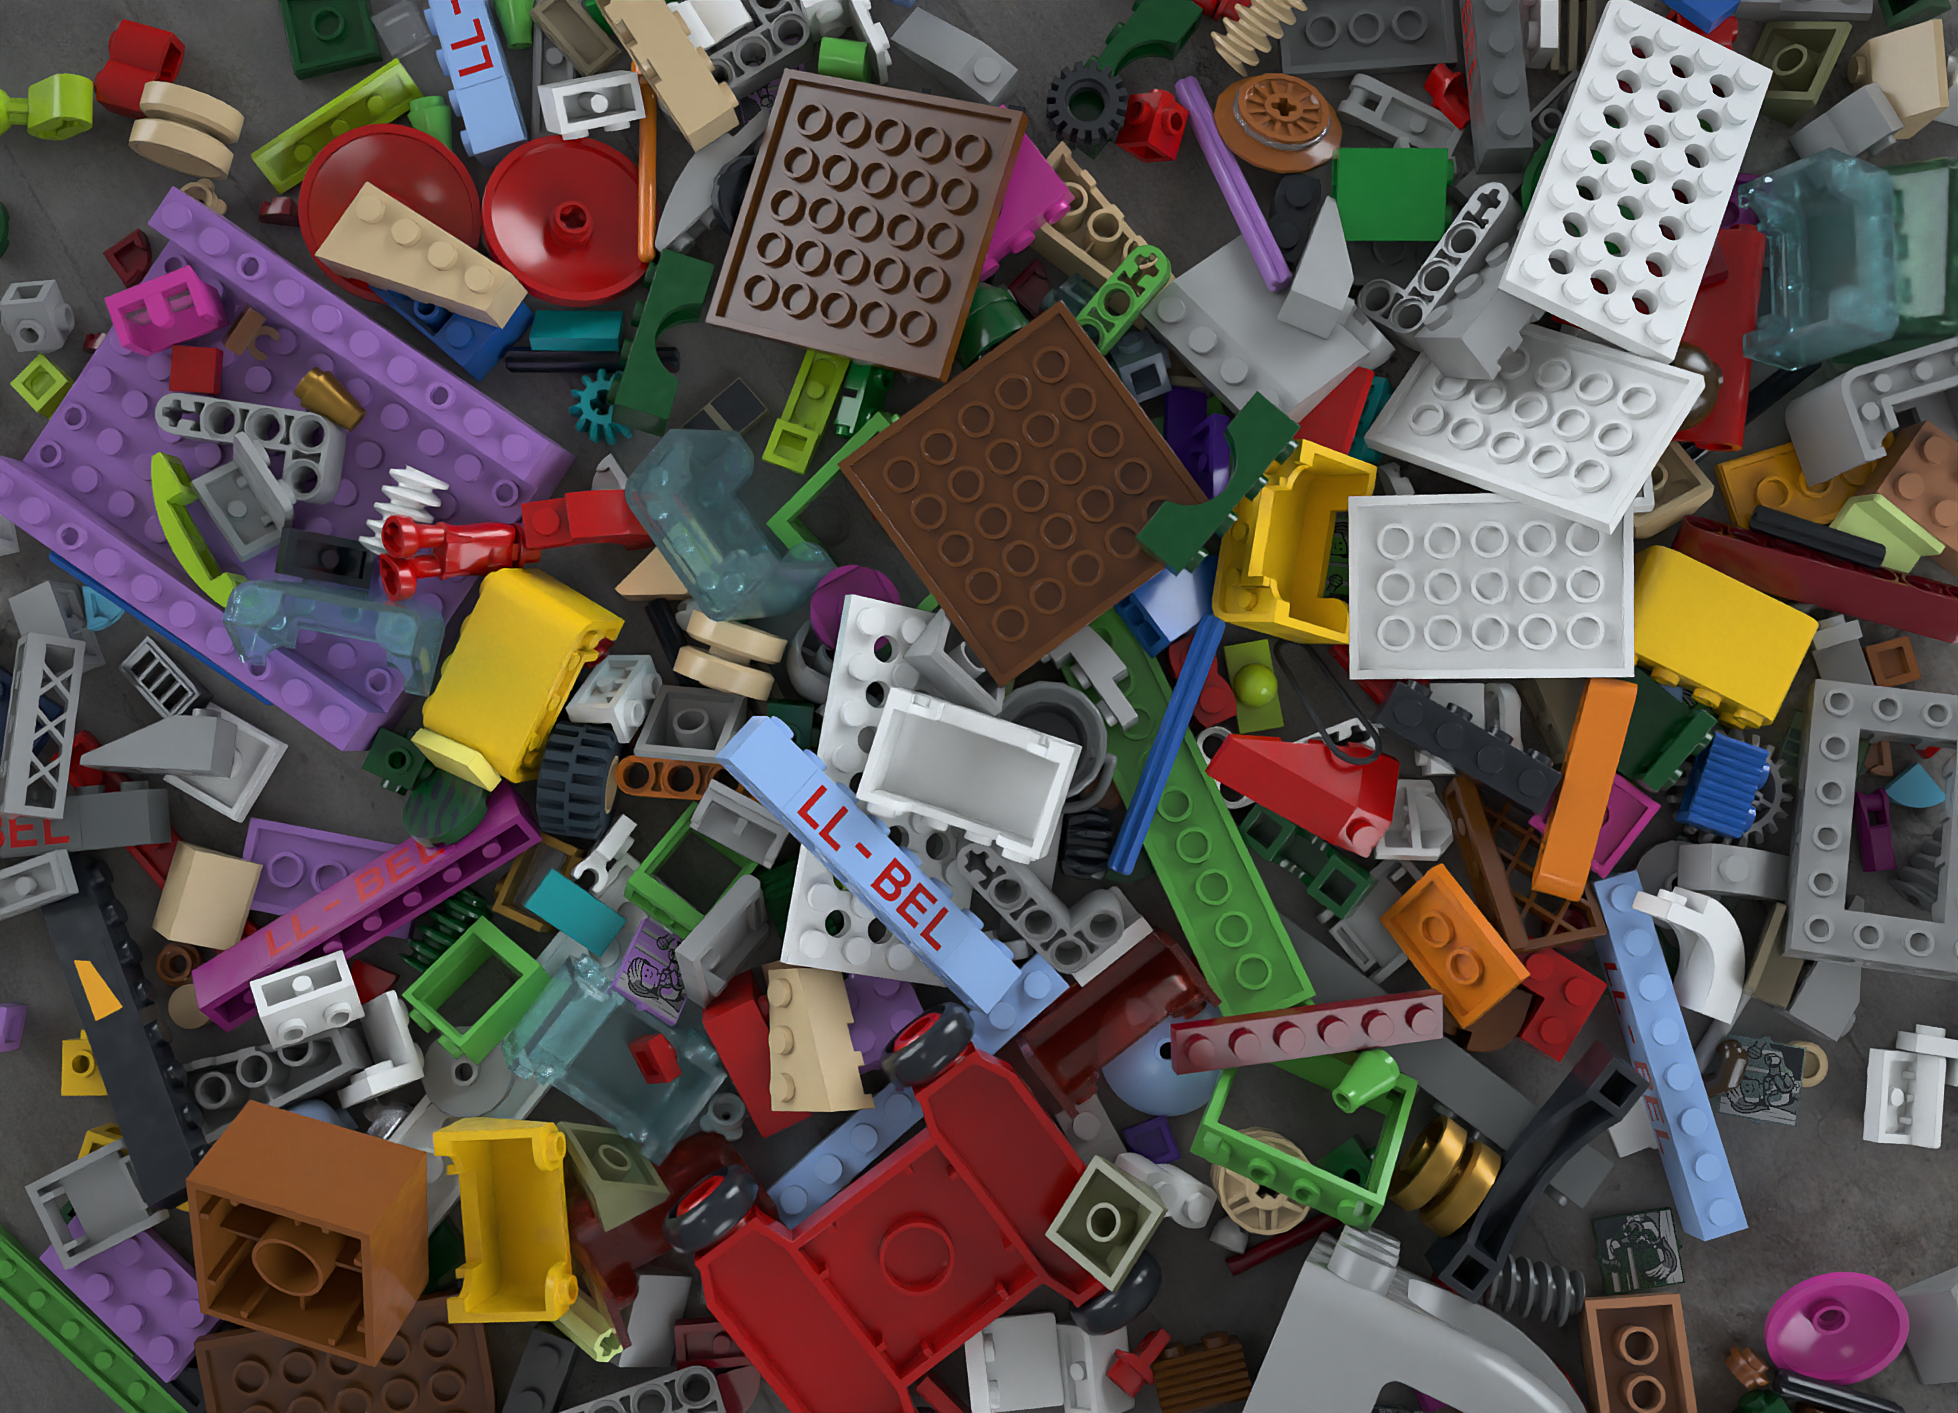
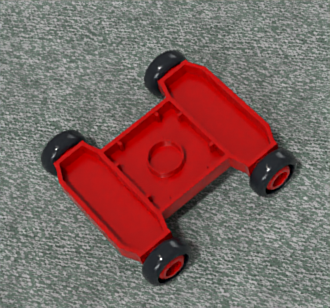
[662,1002,1162,1413]

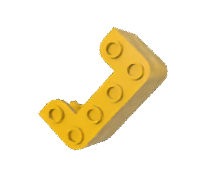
[1212,439,1377,645]
[1634,545,1819,731]
[422,568,625,783]

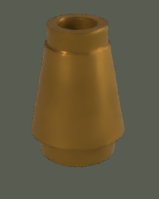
[294,367,367,432]

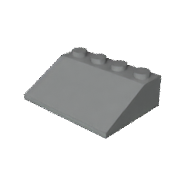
[1140,234,1370,424]

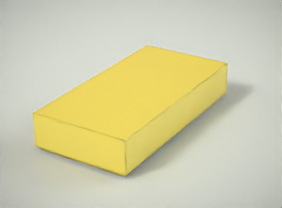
[411,728,502,792]

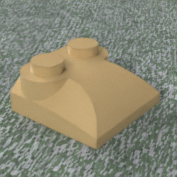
[1633,441,1715,539]

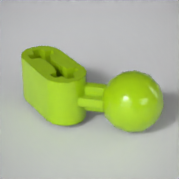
[0,73,94,140]

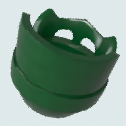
[955,282,1029,370]

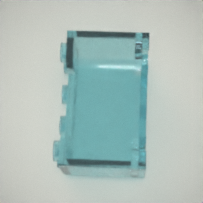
[1738,147,1899,371]
[625,428,837,622]
[501,953,727,1166]

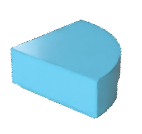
[82,586,125,631]
[1883,763,1945,808]

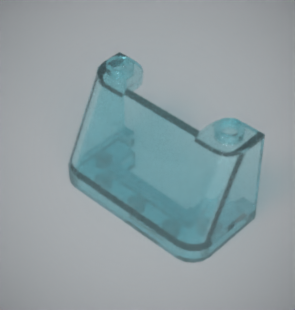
[222,575,445,697]

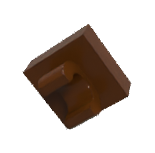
[222,303,281,361]

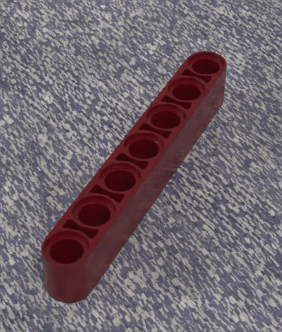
[1670,515,1958,645]

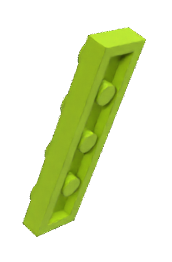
[251,58,424,195]

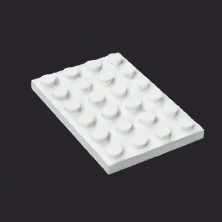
[1364,323,1705,534]
[1348,493,1634,680]

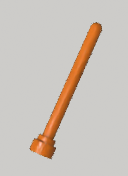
[631,61,657,263]

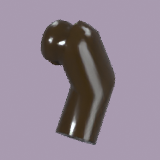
[1701,1039,1749,1099]

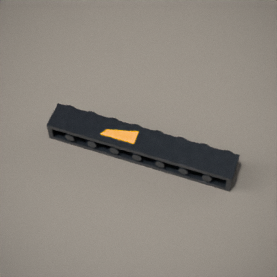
[41,851,212,1210]

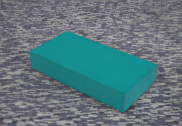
[529,310,625,351]
[524,867,627,958]

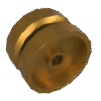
[1387,1114,1501,1237]

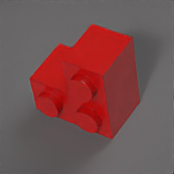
[1515,934,1608,1062]

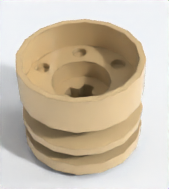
[1210,1126,1311,1236]

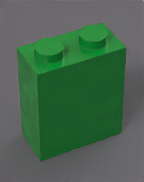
[1330,148,1454,242]

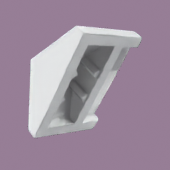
[1373,779,1453,861]

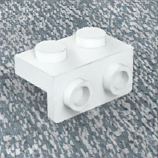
[1863,1048,1946,1149]

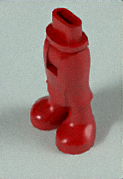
[379,514,541,602]

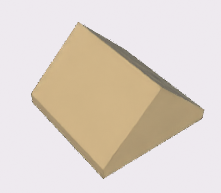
[152,841,263,951]

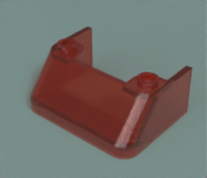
[1014,925,1222,1119]
[566,1130,782,1350]

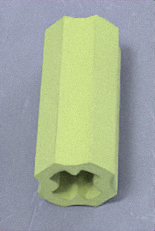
[550,1288,628,1362]

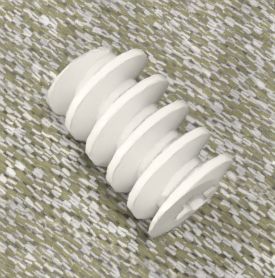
[358,464,449,555]

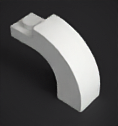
[1632,886,1745,1024]

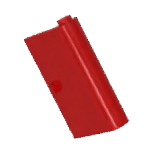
[1637,224,1767,452]

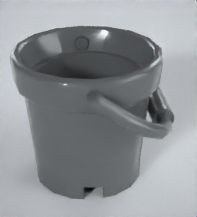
[995,681,1117,814]

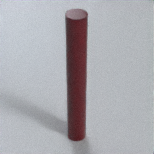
[1225,1213,1344,1277]

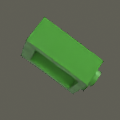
[623,801,761,940]
[402,916,556,1066]

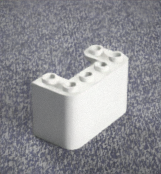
[855,687,1082,864]

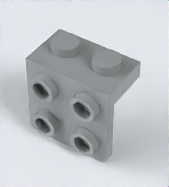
[191,431,296,563]

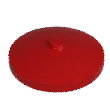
[298,124,482,305]
[481,135,661,307]

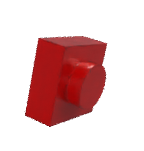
[627,1033,682,1084]

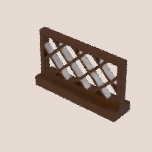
[1441,776,1608,956]

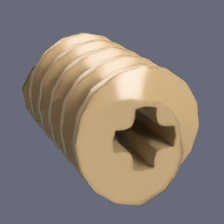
[1210,0,1308,77]

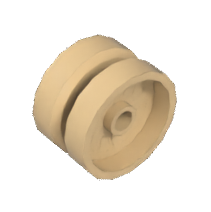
[129,81,244,181]
[673,609,787,701]

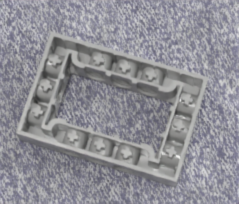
[1780,679,1958,981]

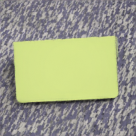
[1829,494,1945,573]

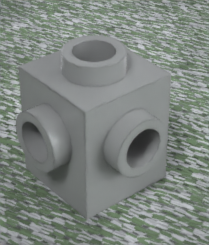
[0,279,75,353]

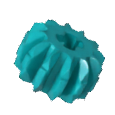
[568,369,633,445]

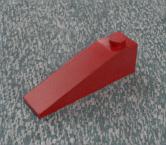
[1205,734,1400,858]

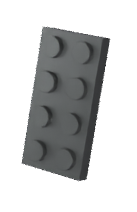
[1277,0,1458,80]

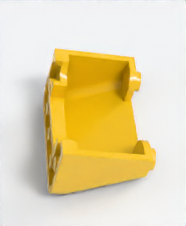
[433,1117,578,1324]

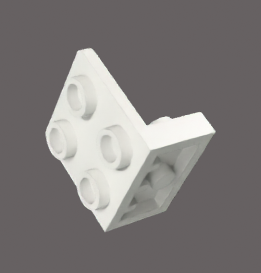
[800,0,892,85]
[337,990,425,1109]
[964,1311,1064,1413]

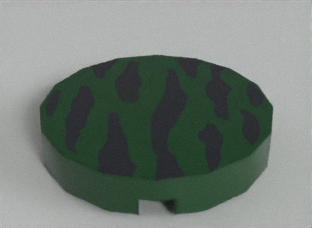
[402,769,491,847]

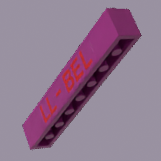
[192,779,543,1033]

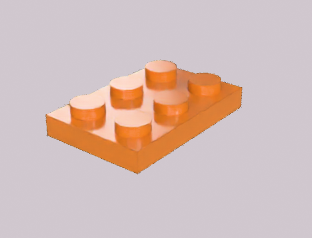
[1379,863,1531,1029]

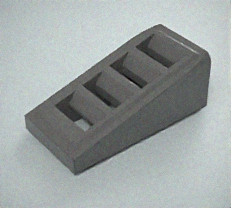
[117,635,214,719]

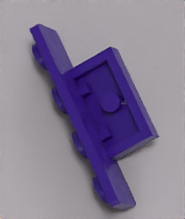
[1163,386,1231,548]

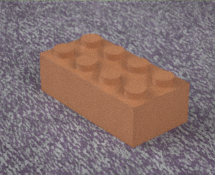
[1854,420,1958,578]
[1577,1292,1697,1413]

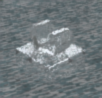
[362,1097,417,1140]

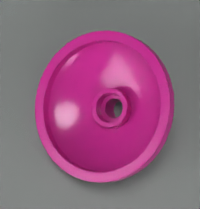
[1764,1272,1909,1386]

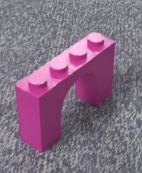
[978,104,1076,282]

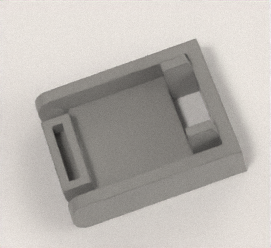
[1315,859,1423,985]
[675,875,770,1009]
[25,1137,171,1270]

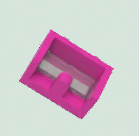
[104,265,230,357]

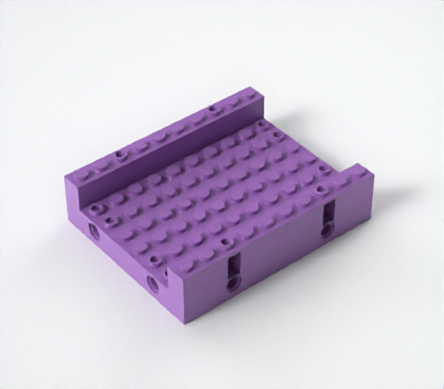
[0,186,577,751]

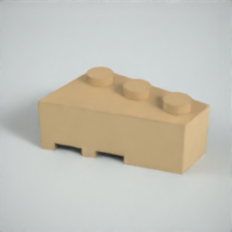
[767,968,875,1112]

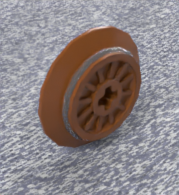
[1213,73,1343,173]

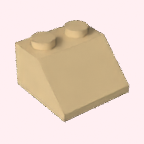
[1847,19,1949,139]

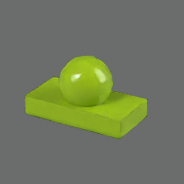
[1222,639,1284,735]

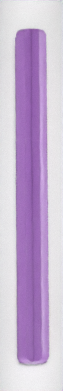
[1175,76,1292,293]

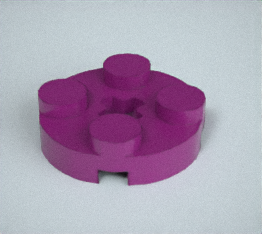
[809,565,901,653]

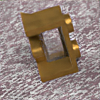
[492,829,589,933]

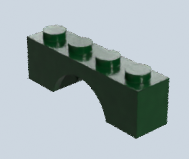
[1054,0,1203,160]
[606,248,715,438]
[1133,391,1301,577]

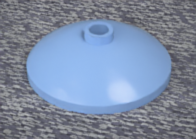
[1098,980,1223,1116]

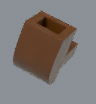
[1443,989,1533,1052]

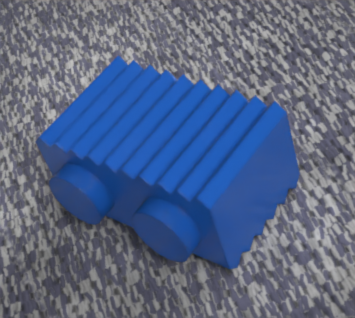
[1675,732,1770,839]

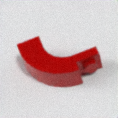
[521,489,669,551]

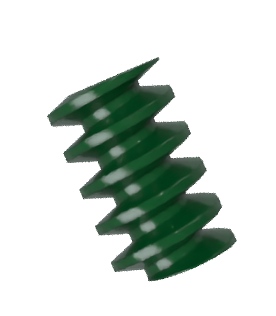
[398,886,493,974]

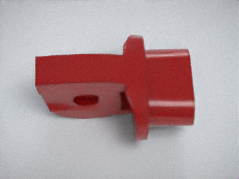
[1423,62,1471,131]
[1105,1328,1172,1398]

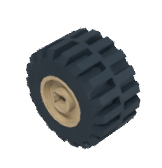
[536,720,624,840]

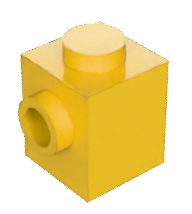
[61,1029,108,1096]

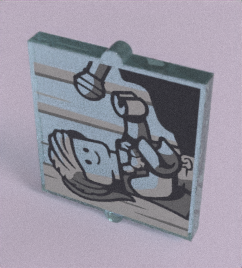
[1717,1034,1807,1127]

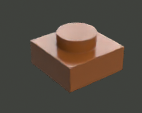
[1862,635,1922,687]

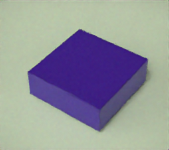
[1122,1115,1181,1165]

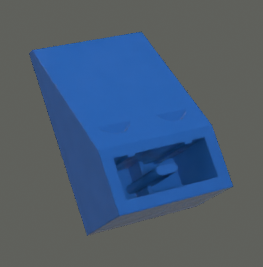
[367,284,535,383]

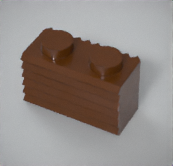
[1150,1331,1252,1413]

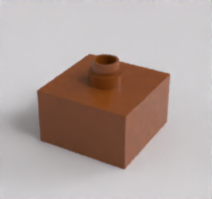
[186,1100,429,1367]

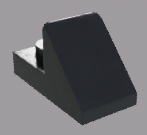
[275,527,375,589]

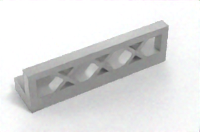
[0,632,86,821]

